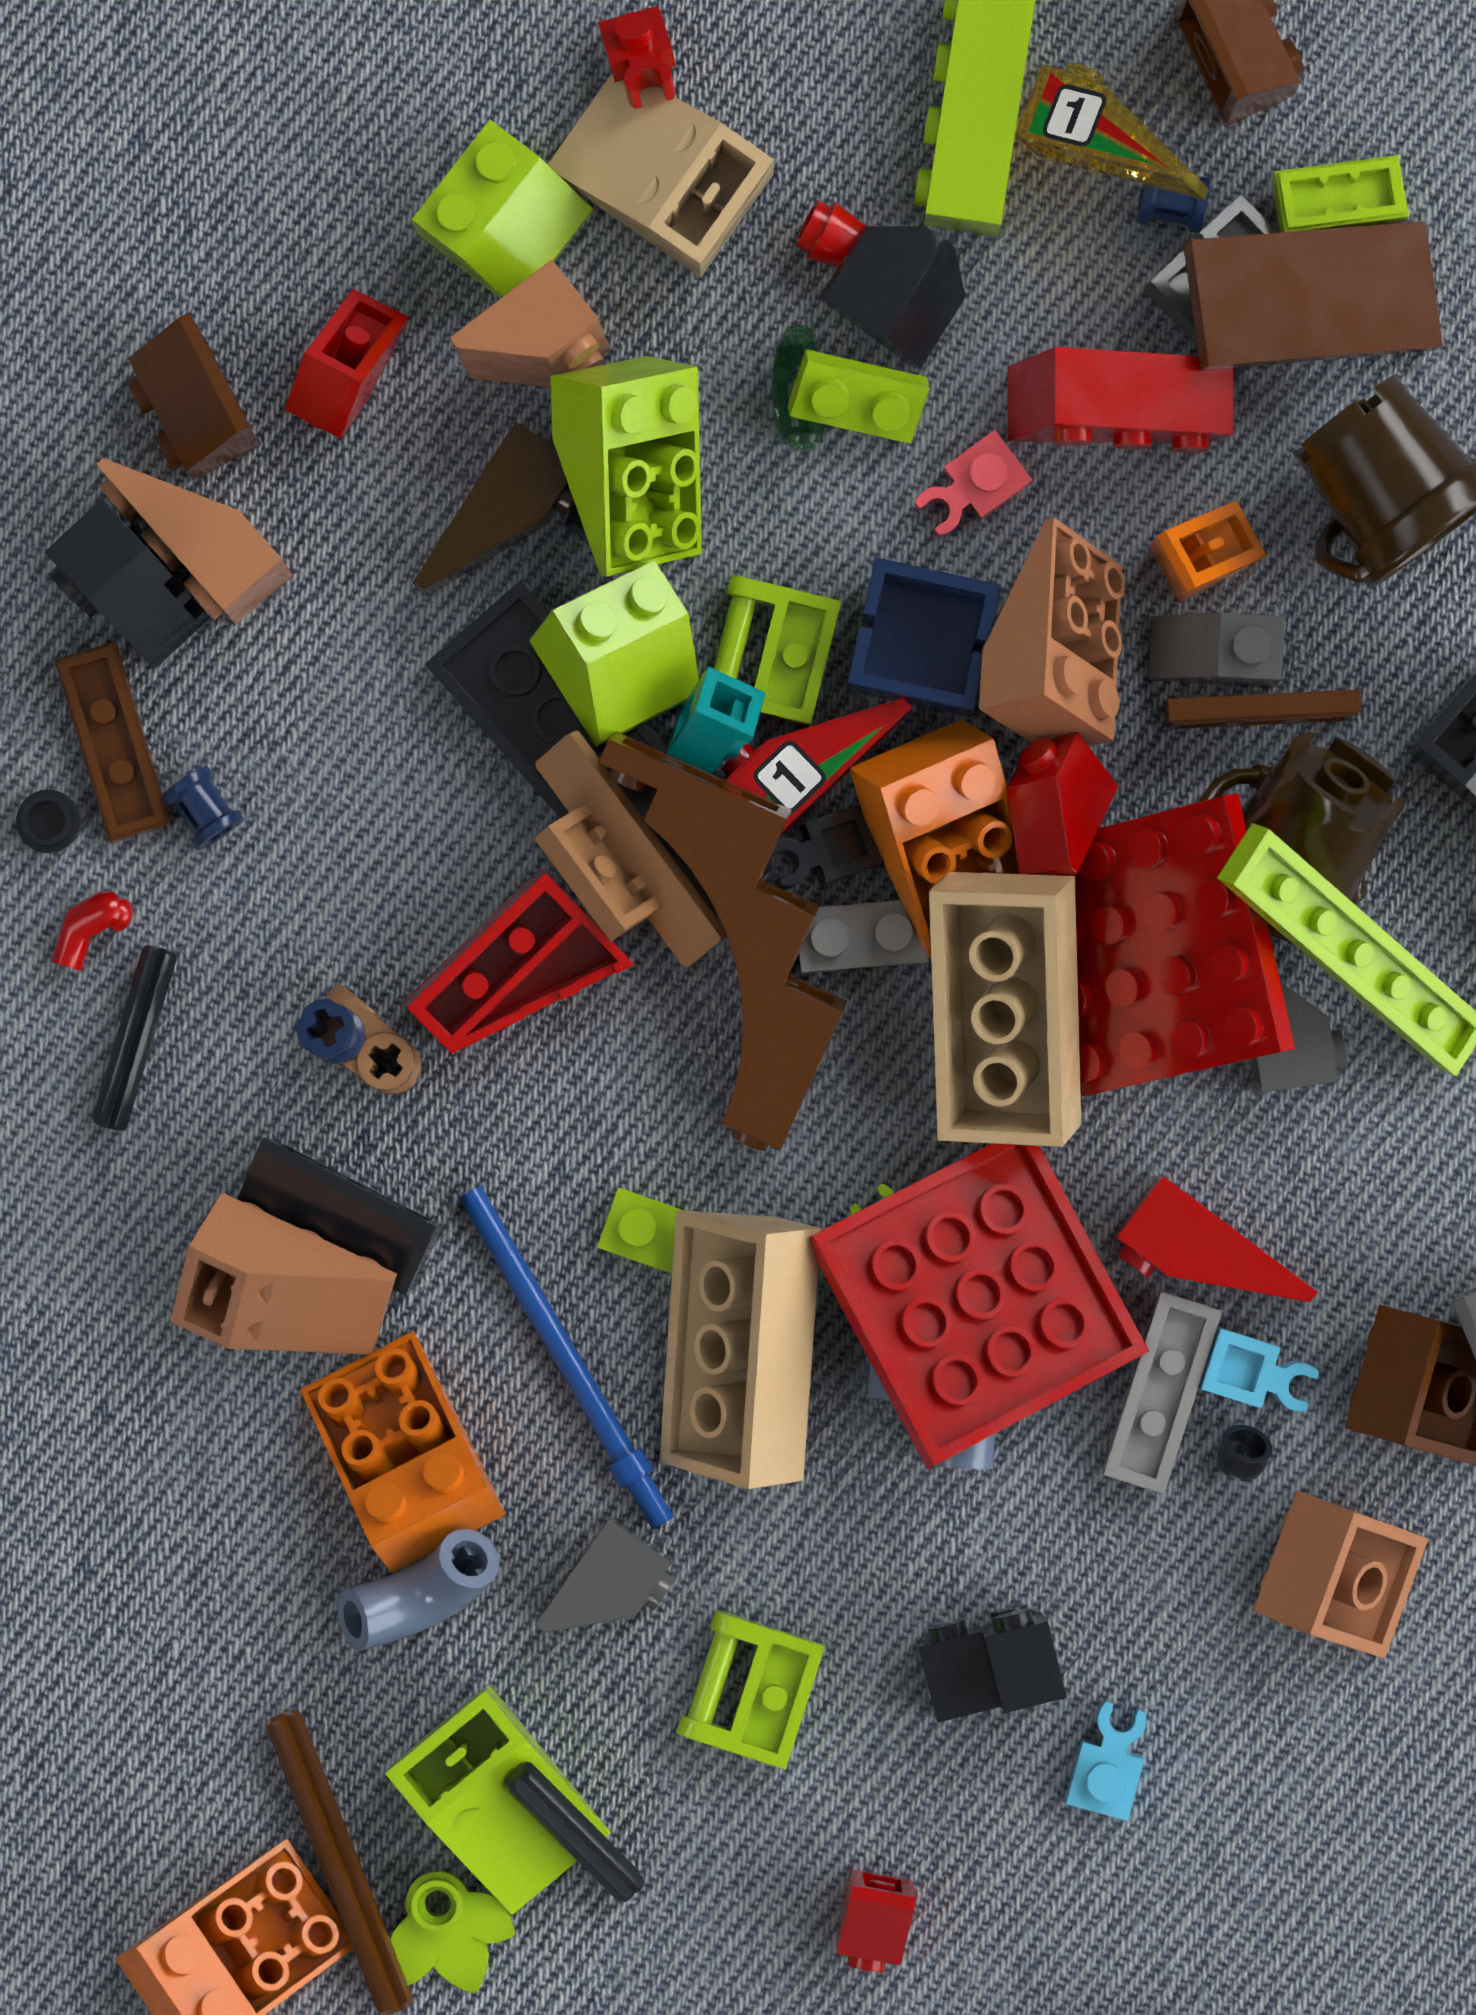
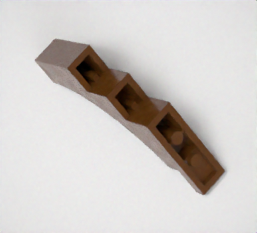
[598,731,847,1151]

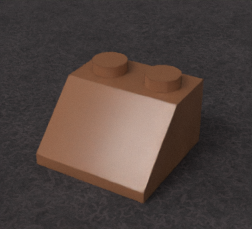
[450,259,610,388]
[1253,1490,1429,1659]

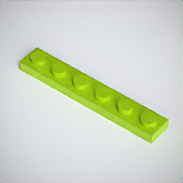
[1217,823,1476,1077]

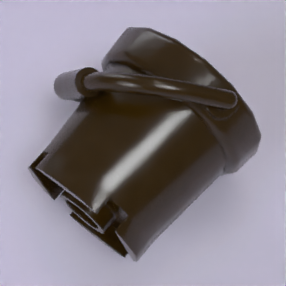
[1292,375,1476,588]
[1199,732,1404,944]

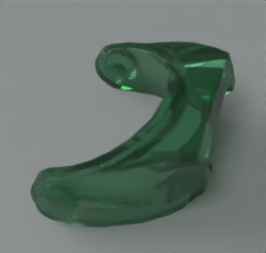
[772,325,825,452]

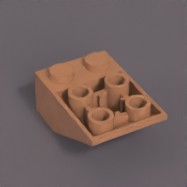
[96,458,293,624]
[979,517,1125,746]
[170,1192,397,1355]

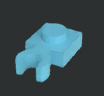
[1198,1327,1319,1412]
[1065,1699,1146,1821]

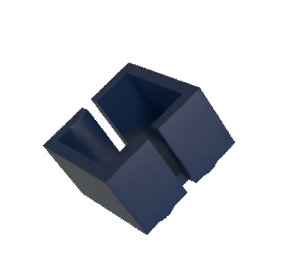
[846,557,1001,717]

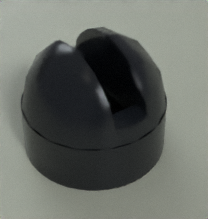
[1217,1425,1272,1481]

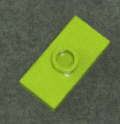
[1271,155,1409,232]

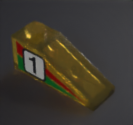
[1015,63,1209,200]

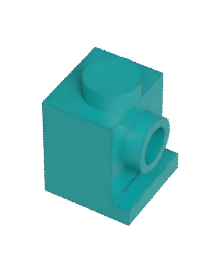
[666,666,766,774]

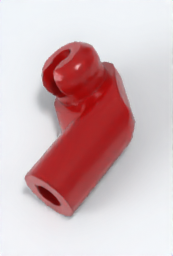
[51,891,133,971]

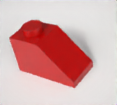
[284,289,409,439]
[1006,732,1119,876]
[836,1869,917,1972]

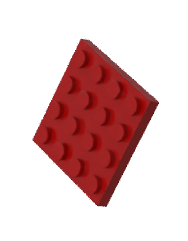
[1072,793,1295,1097]
[809,1143,1149,1470]

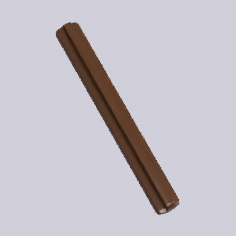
[266,1709,413,2015]

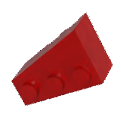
[1007,347,1234,453]
[403,868,635,1054]

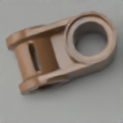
[319,982,422,1095]

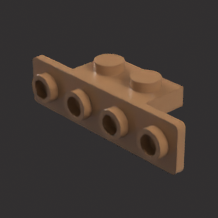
[534,730,727,967]

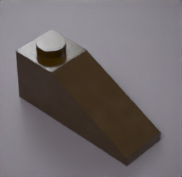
[413,421,575,597]

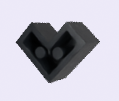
[917,1604,1067,1722]

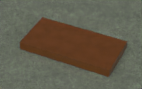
[1183,221,1443,371]

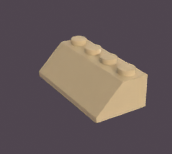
[659,1210,821,1489]

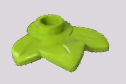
[390,1870,515,1993]

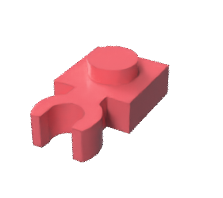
[914,430,1033,538]

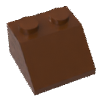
[1172,0,1304,127]
[126,312,260,480]
[1345,1304,1476,1465]

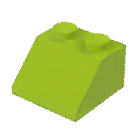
[412,119,593,299]
[529,560,699,748]

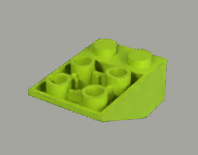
[550,356,702,577]
[385,1684,611,1915]

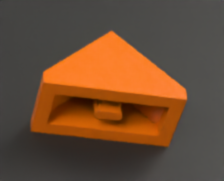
[1149,500,1267,603]

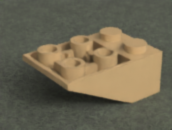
[548,74,774,277]

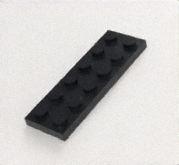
[425,580,773,917]

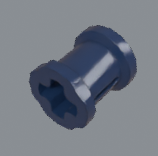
[1136,167,1210,233]
[162,766,244,850]
[296,999,366,1064]

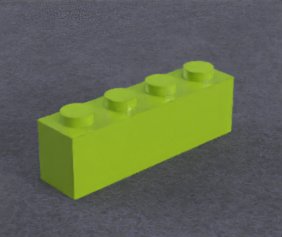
[914,0,1035,237]

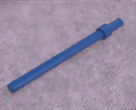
[459,1186,674,1530]

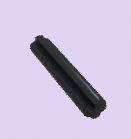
[92,945,177,1131]
[505,1762,644,1902]

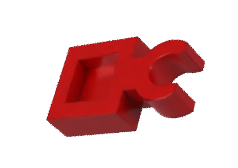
[598,6,676,109]

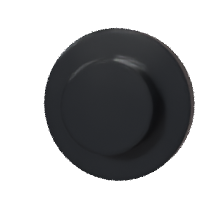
[16,789,81,854]

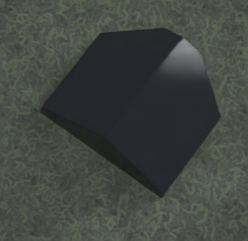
[818,226,966,369]

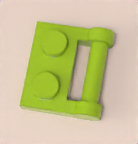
[714,575,842,727]
[676,1610,825,1770]

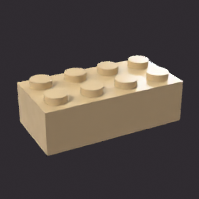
[929,872,1081,1147]

